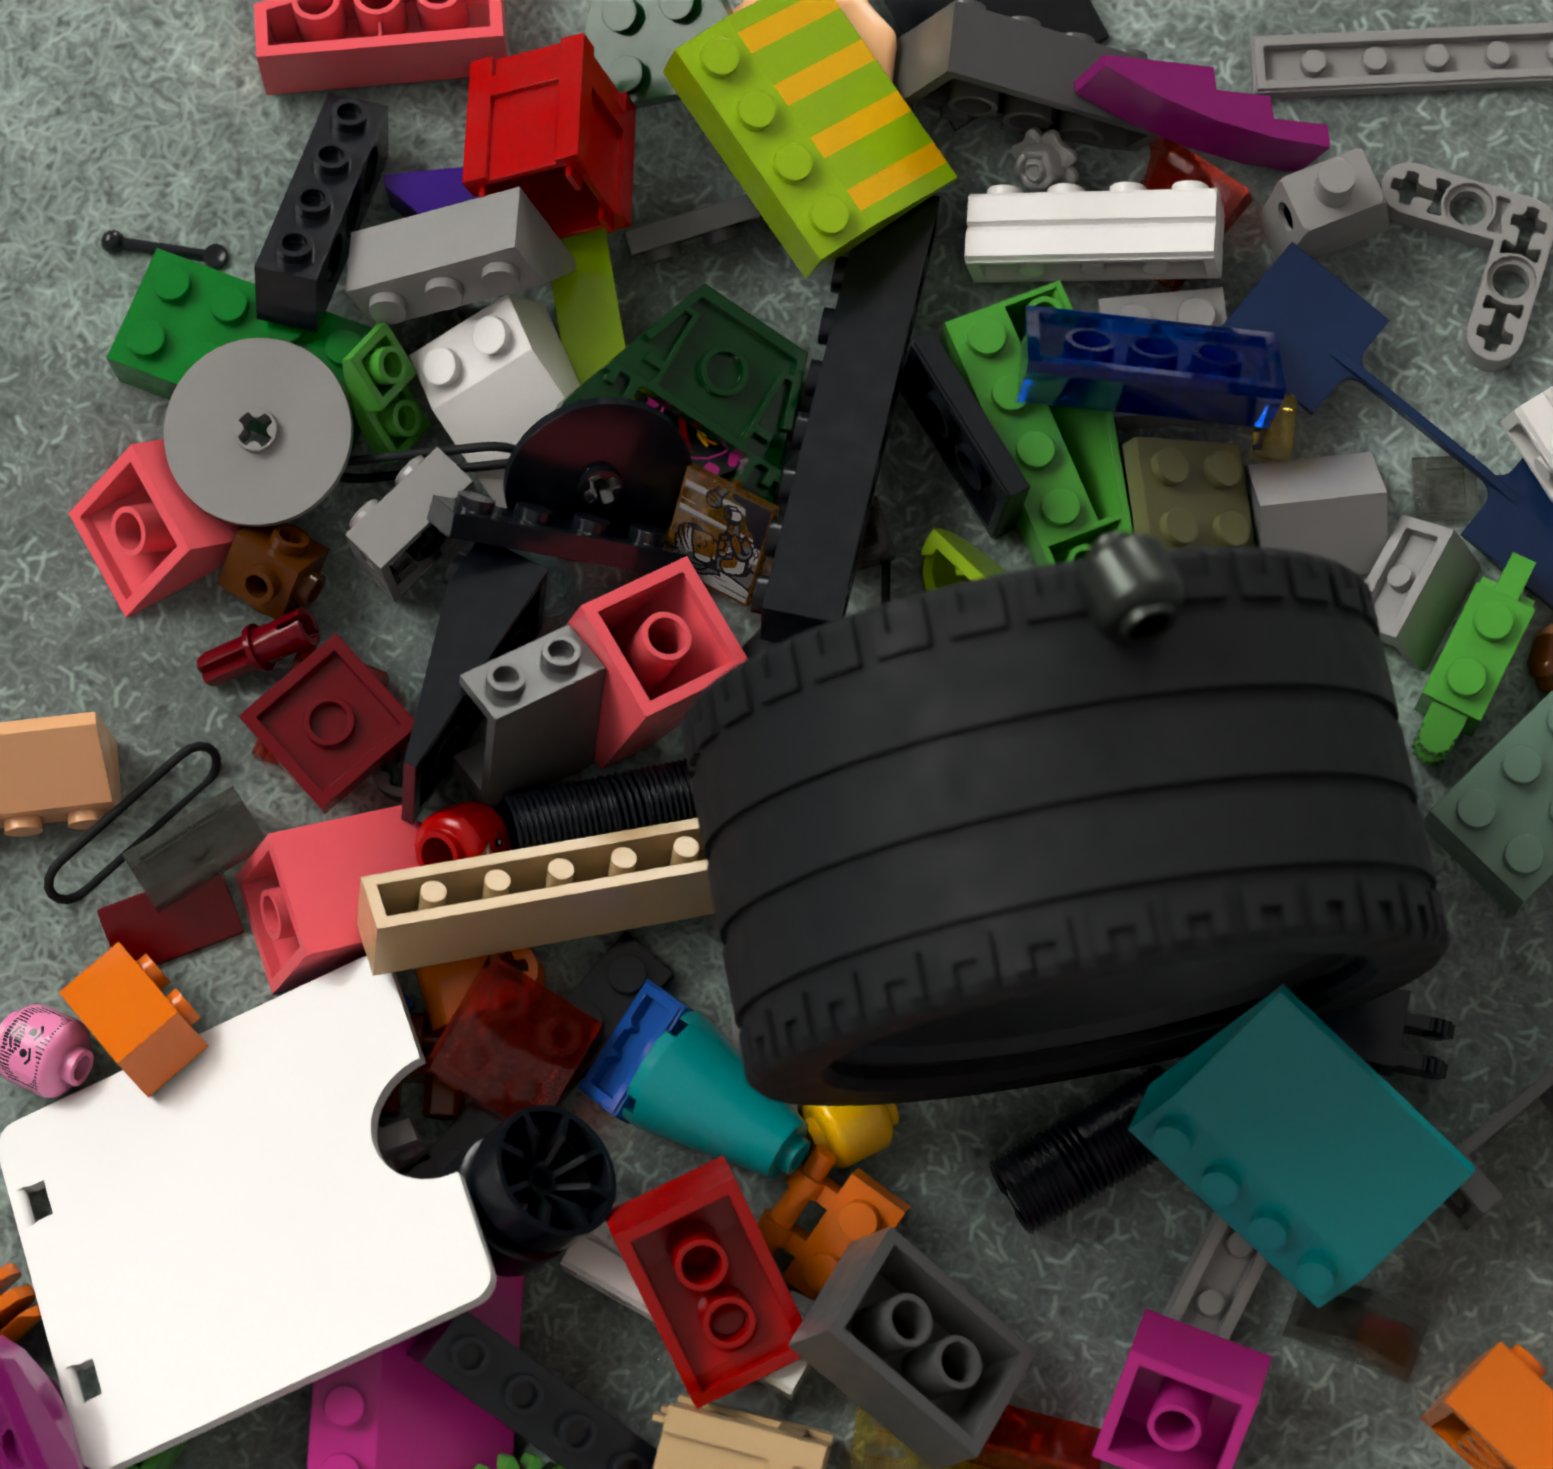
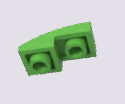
[342,322,431,465]

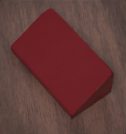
[97,866,245,965]

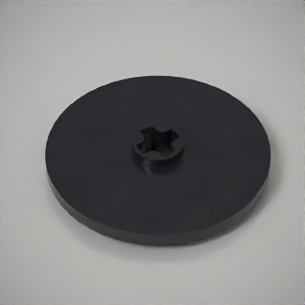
[503,397,693,562]

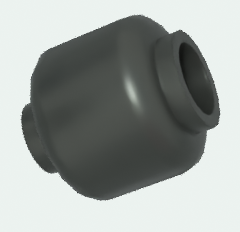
[1075,531,1186,646]

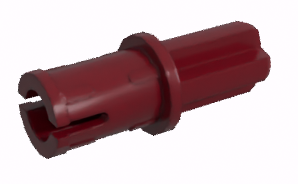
[197,607,320,687]

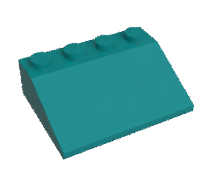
[1128,984,1475,1309]

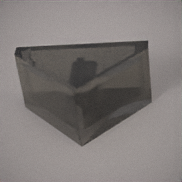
[1282,1285,1429,1384]

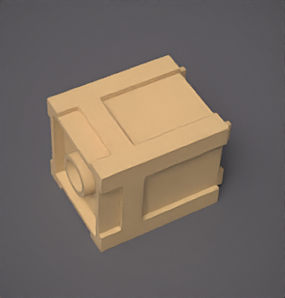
[652,1393,835,1469]

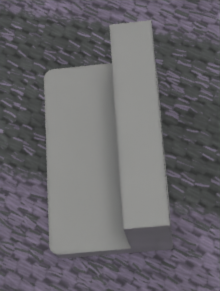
[1365,514,1480,671]

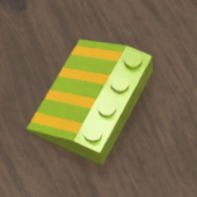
[663,0,958,279]

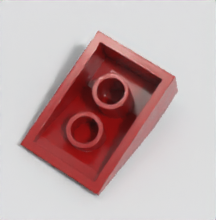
[606,1155,803,1409]

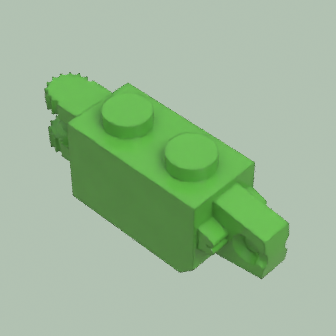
[1411,552,1536,767]

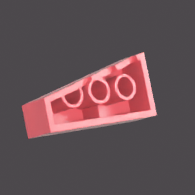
[254,0,509,95]

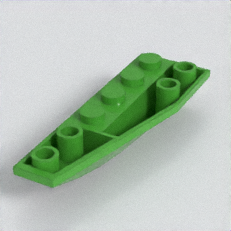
[939,280,1133,567]

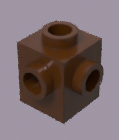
[217,523,329,620]

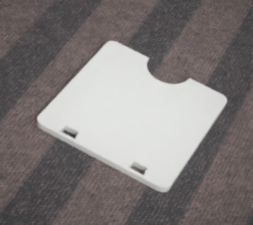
[0,956,496,1469]

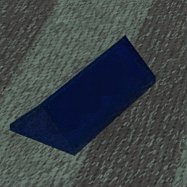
[1017,305,1286,429]

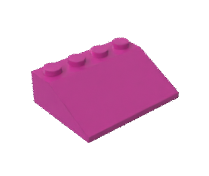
[307,1275,524,1469]

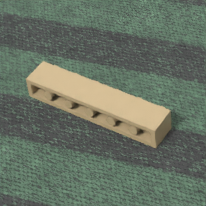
[357,818,715,976]

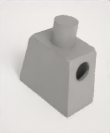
[1257,148,1391,260]

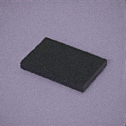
[899,329,1030,539]

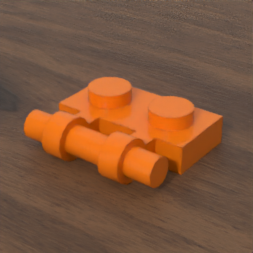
[756,1145,911,1301]

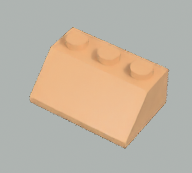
[0,711,123,837]

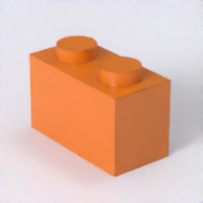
[59,942,208,1098]

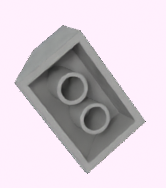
[345,186,577,327]

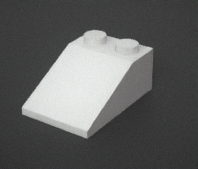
[409,294,601,508]

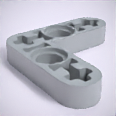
[1380,162,1553,372]

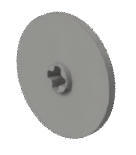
[163,338,354,527]

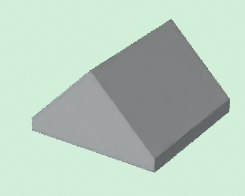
[1246,451,1388,576]

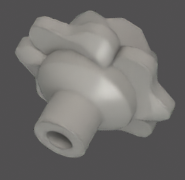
[1011,127,1079,193]

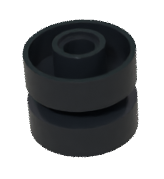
[442,1105,616,1277]

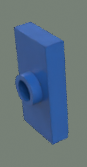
[578,978,694,1124]

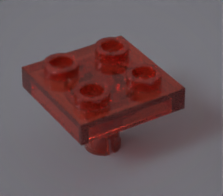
[422,955,602,1120]

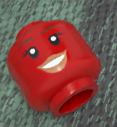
[414,801,512,866]

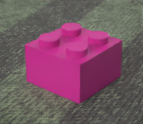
[1091,1308,1272,1469]

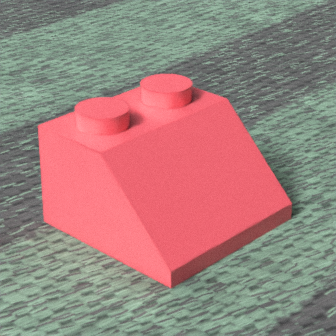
[68,439,240,618]

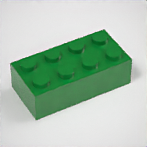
[107,248,373,456]

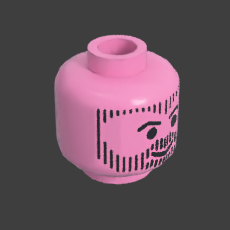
[0,1004,94,1098]

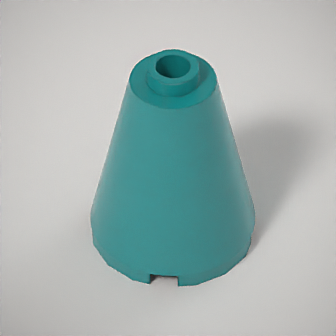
[622,1010,811,1179]

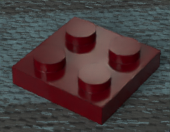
[238,633,414,815]

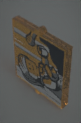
[666,463,781,607]

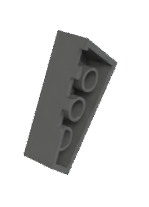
[893,0,1161,151]

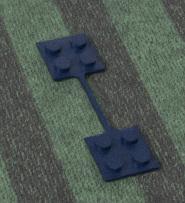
[1214,242,1553,610]

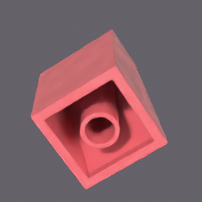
[566,556,748,770]
[235,805,423,995]

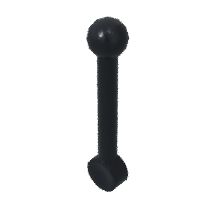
[101,230,228,269]

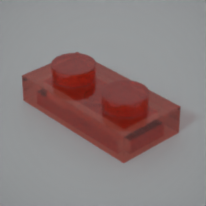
[964,1404,1101,1469]

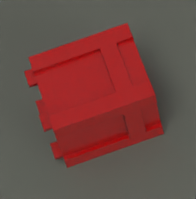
[462,33,636,239]

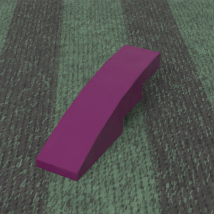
[1074,55,1330,172]

